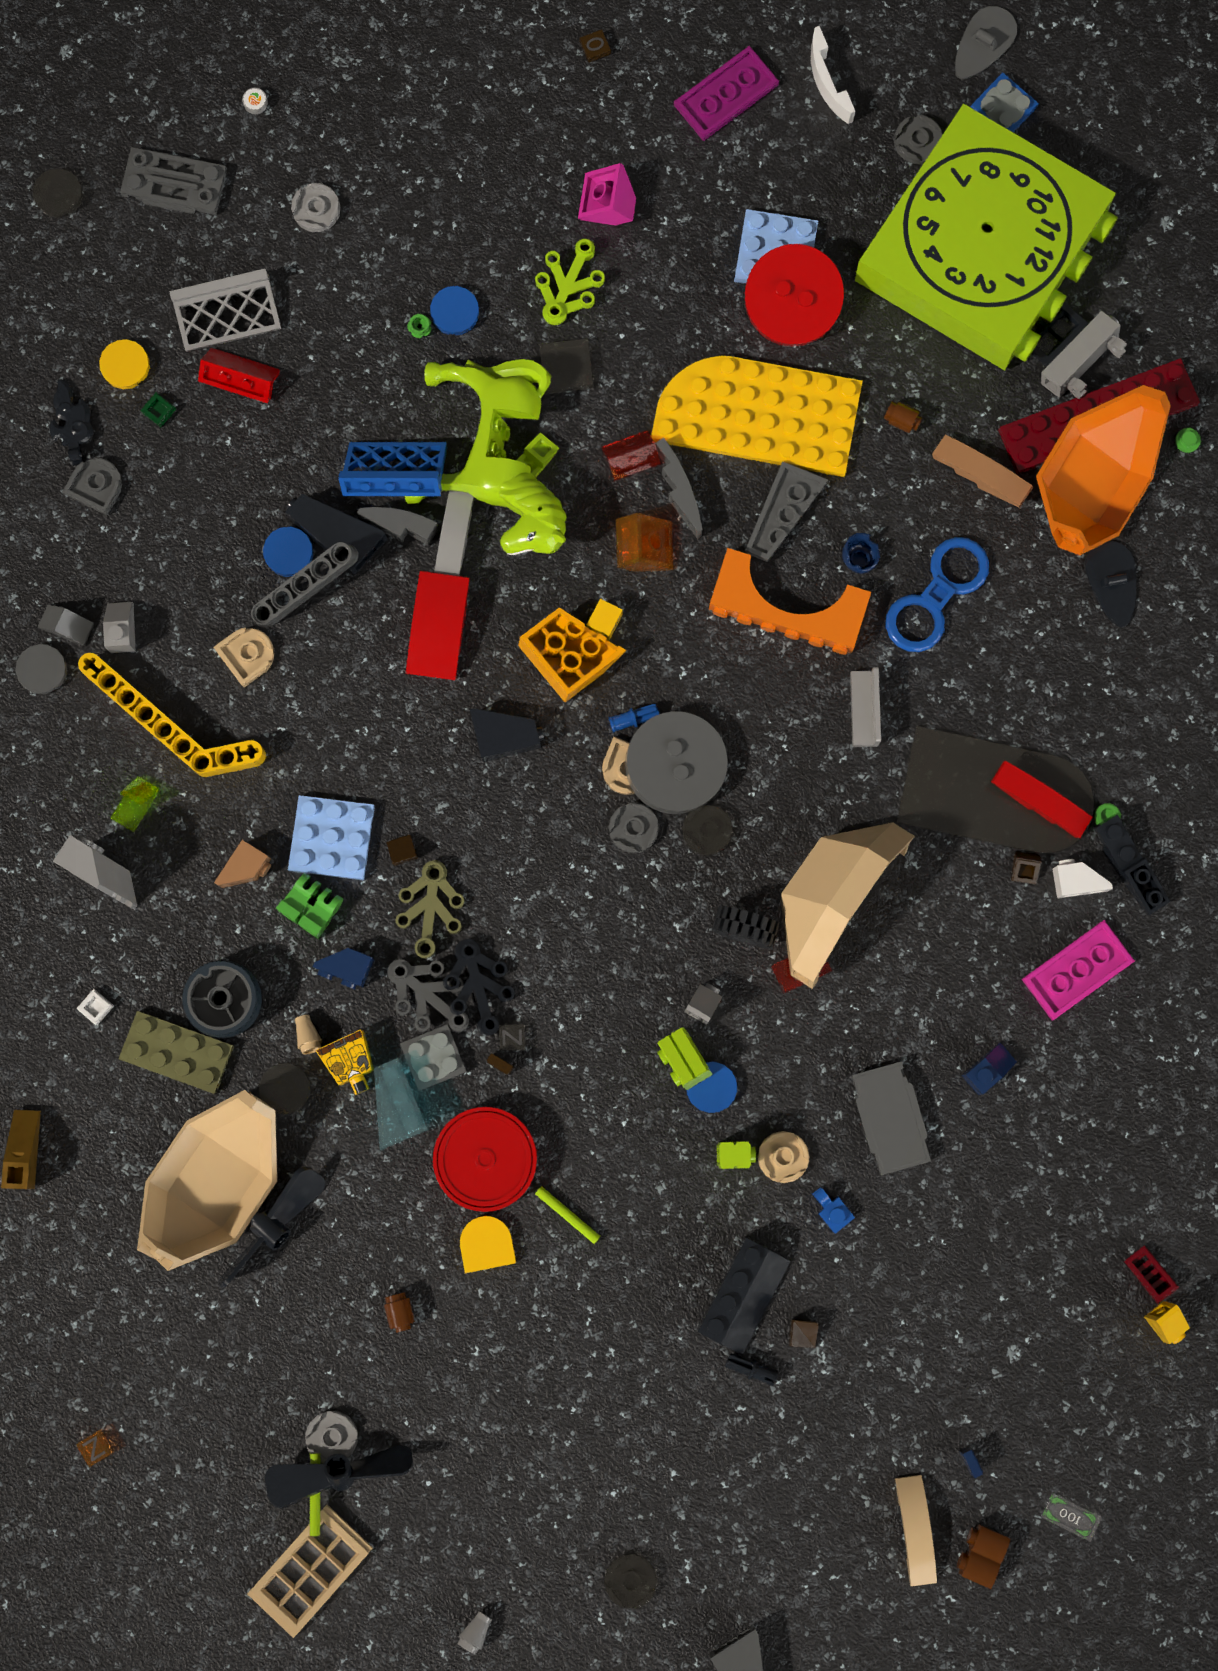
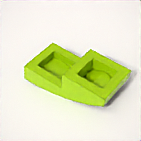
[516,433,559,477]

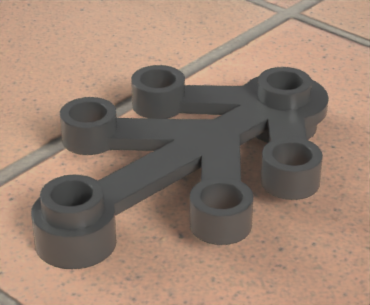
[387,959,469,1033]

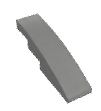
[434,491,474,576]

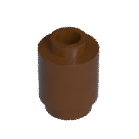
[884,401,923,434]
[384,1292,415,1333]

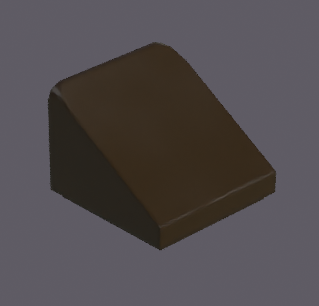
[386,834,418,866]
[1011,851,1042,884]

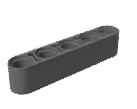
[251,542,358,625]

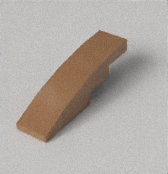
[932,434,1033,508]

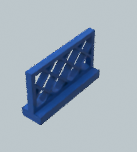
[338,442,447,496]

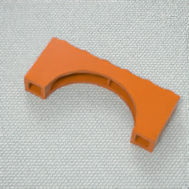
[709,548,871,655]

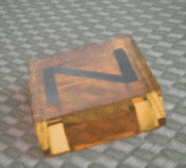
[76,1429,114,1467]

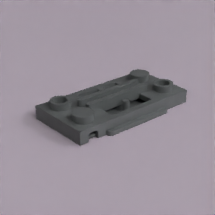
[120,147,227,215]
[851,1061,931,1175]

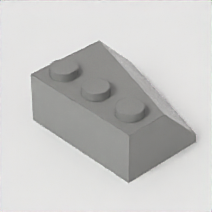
[53,835,137,910]

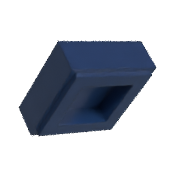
[959,1447,983,1478]

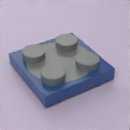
[970,72,1039,132]

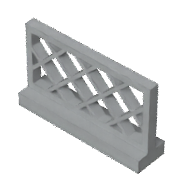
[169,268,281,352]

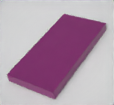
[674,45,779,141]

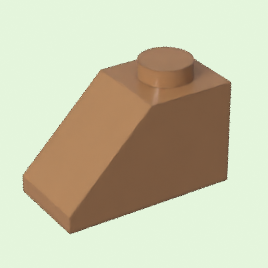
[214,840,271,888]

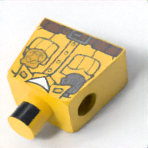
[316,1030,374,1095]

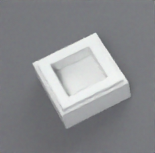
[76,989,114,1025]

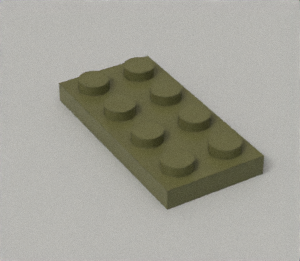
[119,1011,234,1094]

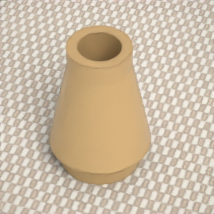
[295,1015,323,1055]

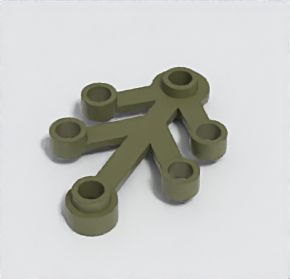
[395,860,465,959]

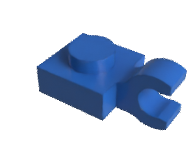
[812,1188,855,1234]

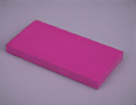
[1022,920,1135,1021]

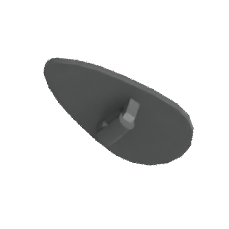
[955,6,1017,80]

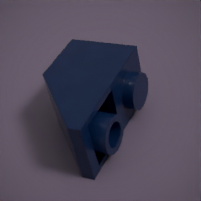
[313,948,374,990]

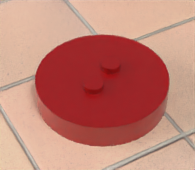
[745,244,844,347]
[433,1107,537,1212]

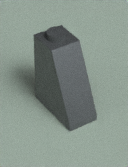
[709,1624,763,1671]

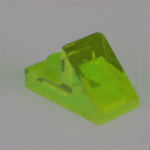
[110,776,160,832]

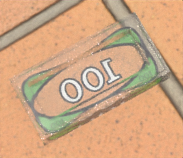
[1041,1493,1102,1542]

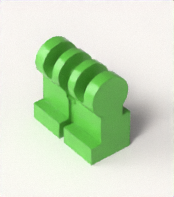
[276,873,343,939]

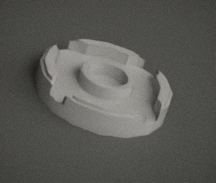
[291,183,341,232]
[305,1411,358,1464]

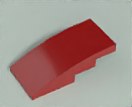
[406,570,470,680]

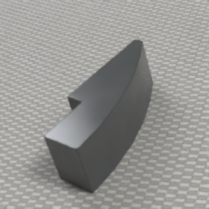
[357,507,439,546]

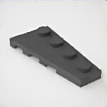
[745,461,828,562]

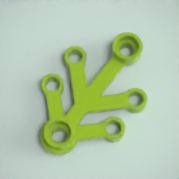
[535,239,605,325]

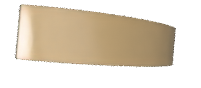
[895,1475,937,1586]

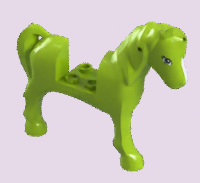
[405,359,567,555]

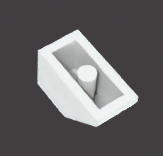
[1052,859,1113,898]

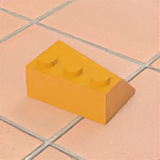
[518,608,626,702]

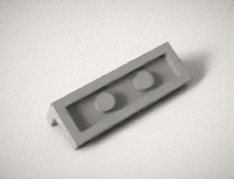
[850,667,881,747]

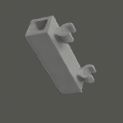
[1041,311,1127,399]

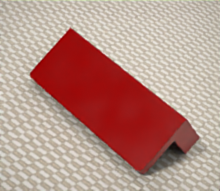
[198,348,280,404]

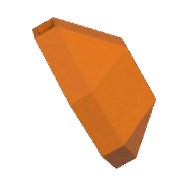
[1036,385,1171,555]

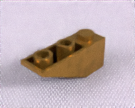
[1,1110,41,1189]

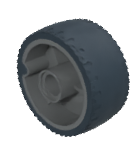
[182,960,262,1038]

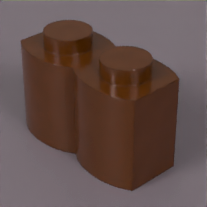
[957,1524,1010,1589]

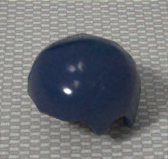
[842,533,880,574]

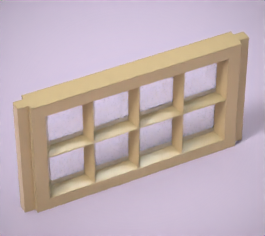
[248,1505,373,1638]

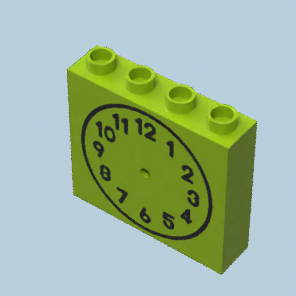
[855,103,1118,371]

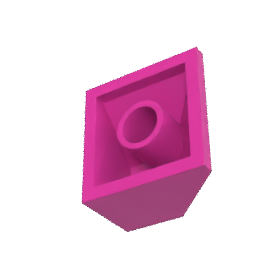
[578,163,636,225]

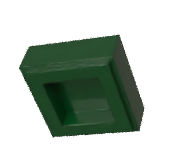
[140,392,176,428]

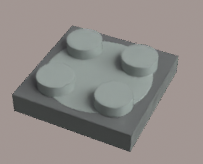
[400,1024,467,1091]

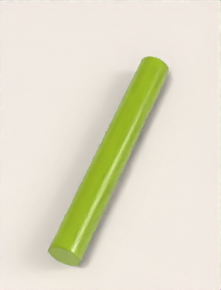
[535,1186,601,1244]
[310,1453,321,1536]

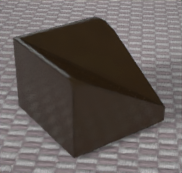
[789,1319,819,1348]

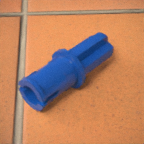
[608,704,659,733]

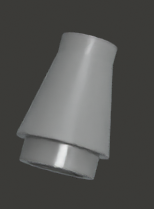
[457,1611,492,1655]

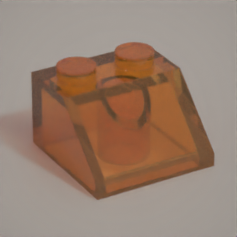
[616,513,673,572]

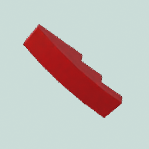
[991,761,1093,838]

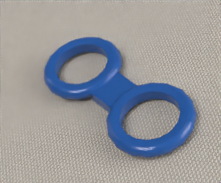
[886,537,989,652]

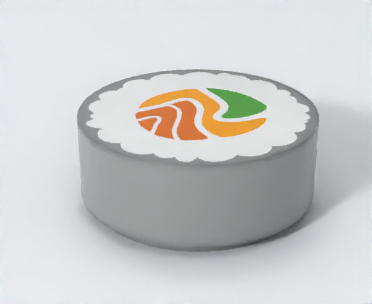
[242,88,268,114]

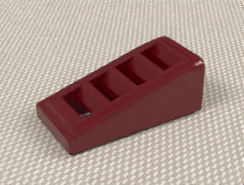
[1124,1245,1179,1304]

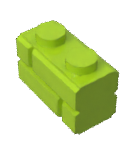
[657,1027,712,1090]
[716,1142,756,1169]

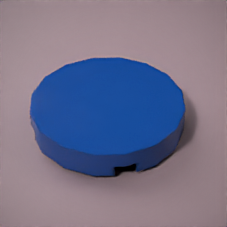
[430,286,479,335]
[263,527,313,577]
[686,1062,737,1113]

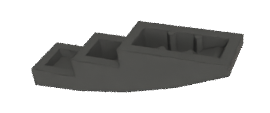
[655,437,703,539]

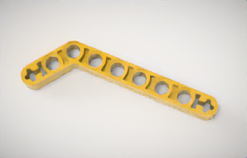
[78,653,266,777]

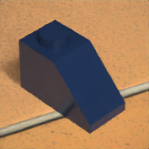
[961,1042,1017,1095]

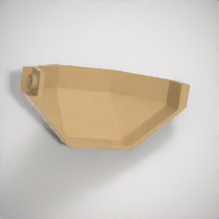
[781,823,914,989]
[137,1090,277,1271]

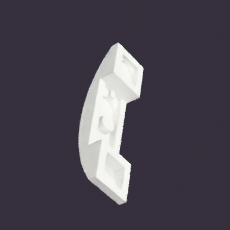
[811,26,855,124]

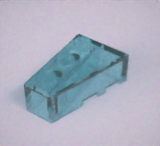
[374,1058,430,1150]

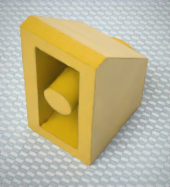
[1144,1301,1190,1344]

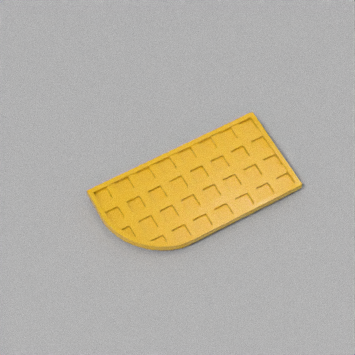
[651,356,862,477]

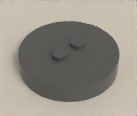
[625,711,728,814]

